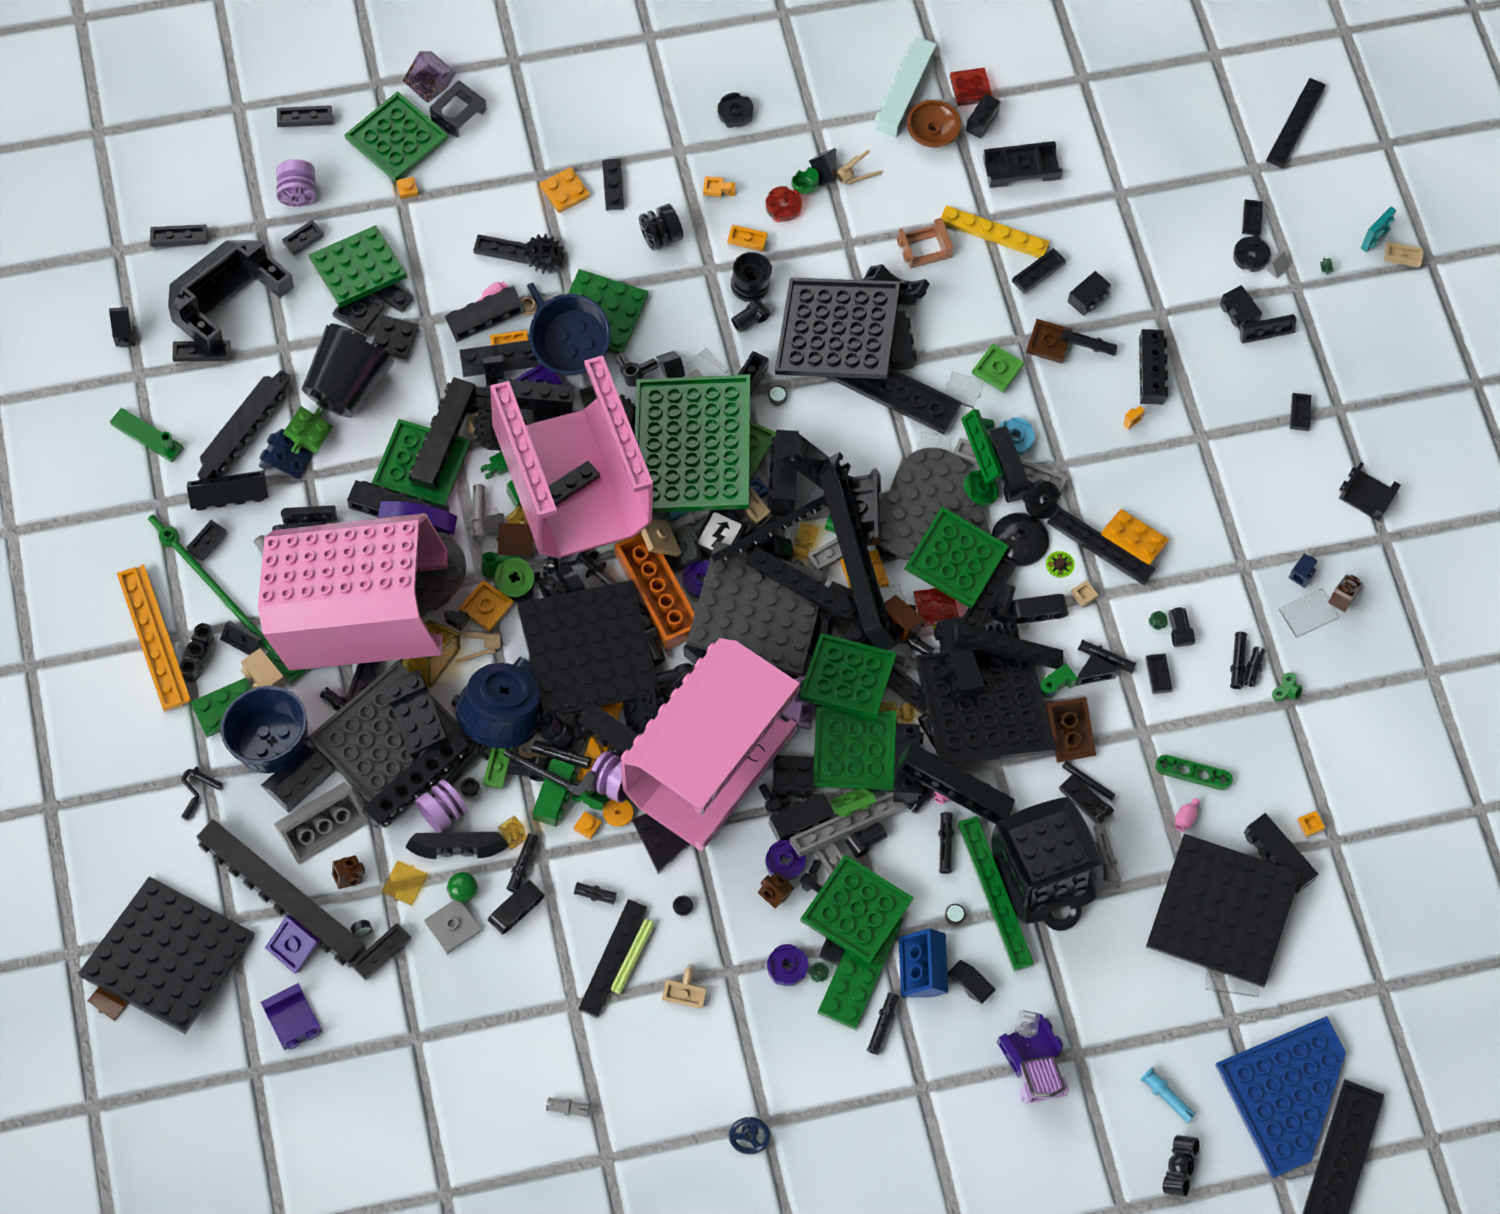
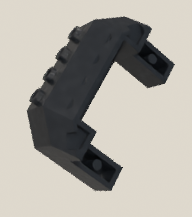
[168,240,294,354]

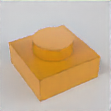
[396,176,419,199]
[1123,406,1145,430]
[574,811,602,840]
[1297,811,1325,838]

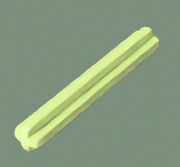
[611,919,654,994]

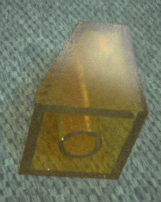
[399,619,460,688]

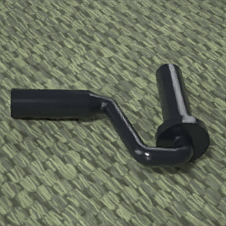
[181,766,223,821]

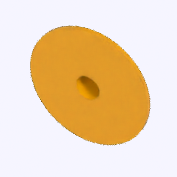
[603,799,633,827]

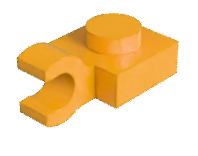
[703,176,736,197]

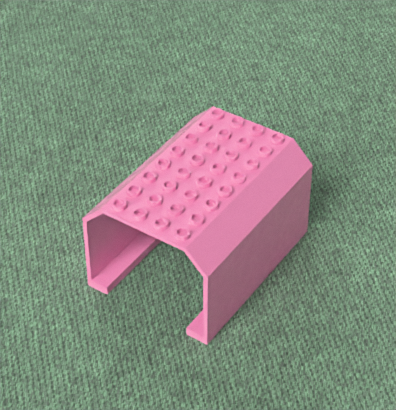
[490,356,653,558]
[258,513,448,671]
[621,638,800,852]

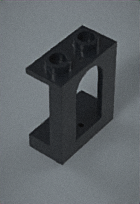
[429,80,487,138]

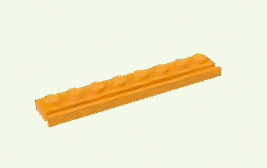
[117,564,191,712]

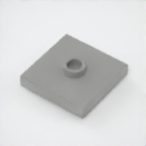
[424,900,481,954]

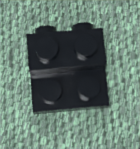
[772,755,814,799]

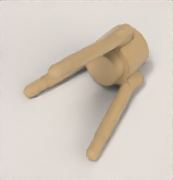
[836,150,882,185]
[456,631,500,663]

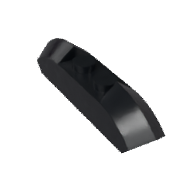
[405,832,509,859]

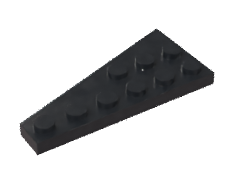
[632,791,750,874]

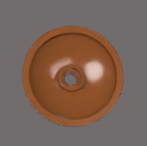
[907,100,961,148]

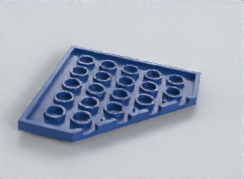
[1215,1016,1346,1179]

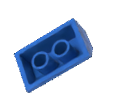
[899,928,949,998]

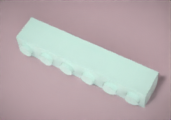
[875,37,936,137]

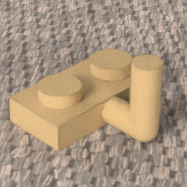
[662,964,707,1009]

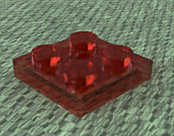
[949,67,993,106]
[913,588,959,627]

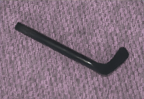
[503,748,597,796]

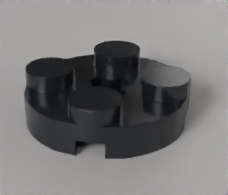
[717,93,754,128]
[1233,235,1271,272]
[1023,480,1060,519]

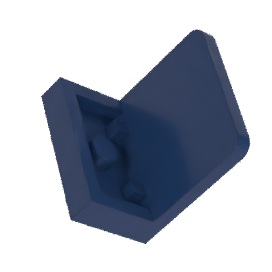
[259,429,312,479]

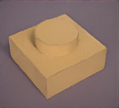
[1071,580,1098,607]

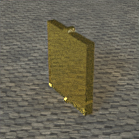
[381,860,428,906]

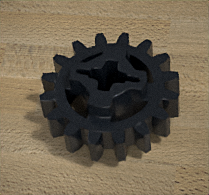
[524,234,565,274]

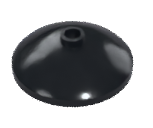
[991,513,1049,566]

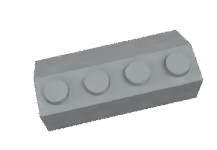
[274,782,369,864]

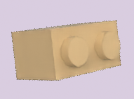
[241,648,286,688]

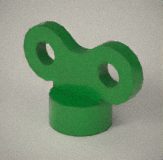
[1272,673,1303,702]

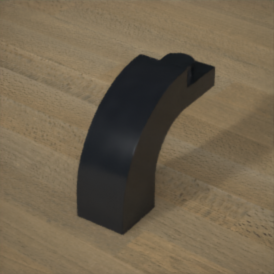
[863,264,930,305]

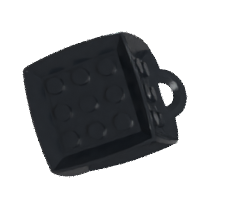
[991,797,1104,931]

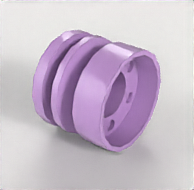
[276,159,316,207]
[589,751,629,803]
[415,779,468,833]

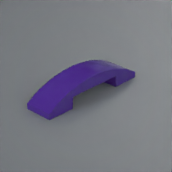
[377,501,457,535]

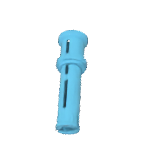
[1140,1067,1196,1123]

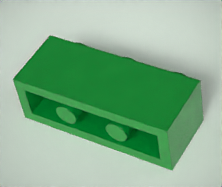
[532,759,578,827]

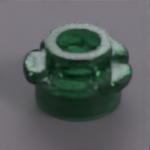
[1320,257,1333,275]
[1148,611,1168,630]
[809,962,829,982]

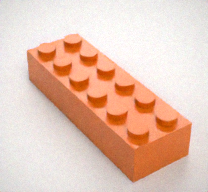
[614,533,695,650]

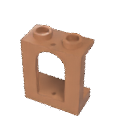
[897,218,954,269]

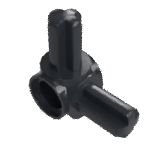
[616,352,658,387]

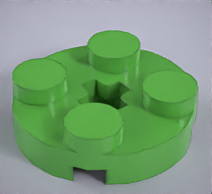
[495,558,534,597]

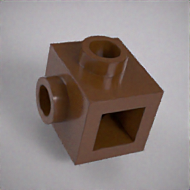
[331,855,365,889]
[757,872,795,909]

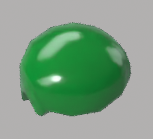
[791,167,819,194]
[446,872,478,903]

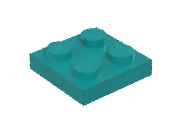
[1361,206,1397,252]

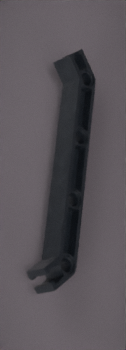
[819,452,900,650]

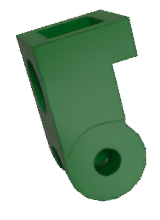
[1040,664,1078,699]

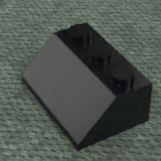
[261,746,333,813]

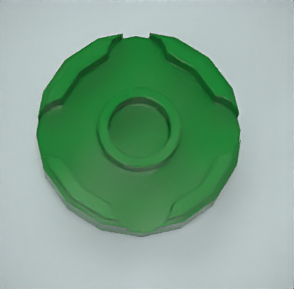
[963,470,999,506]

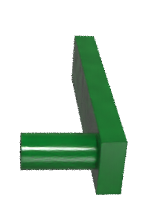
[110,407,184,462]
[961,409,1004,484]

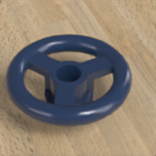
[729,1117,771,1155]

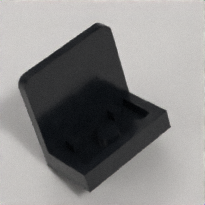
[623,689,670,735]

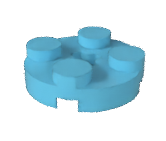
[999,417,1035,455]

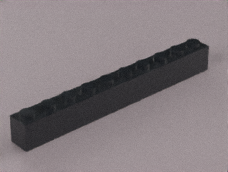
[196,819,366,968]

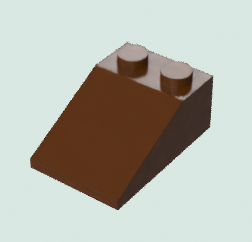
[1044,695,1096,763]

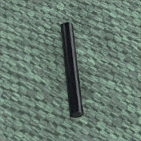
[1062,761,1116,801]

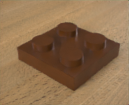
[1026,319,1072,364]

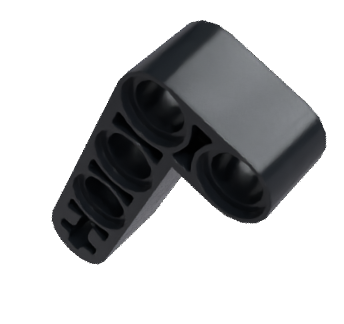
[987,426,1028,503]

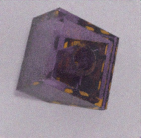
[402,51,456,102]

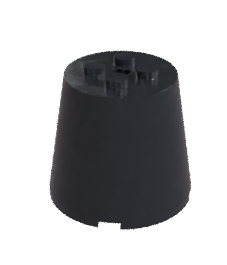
[302,323,394,418]

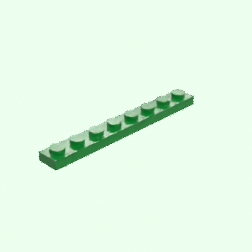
[958,816,1034,972]

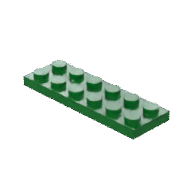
[817,918,903,1030]

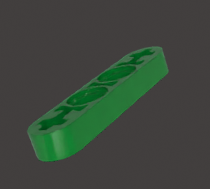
[1155,755,1233,790]

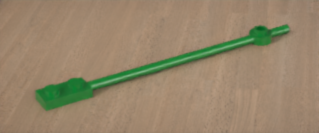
[148,515,306,685]

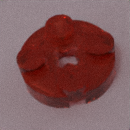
[765,186,802,222]

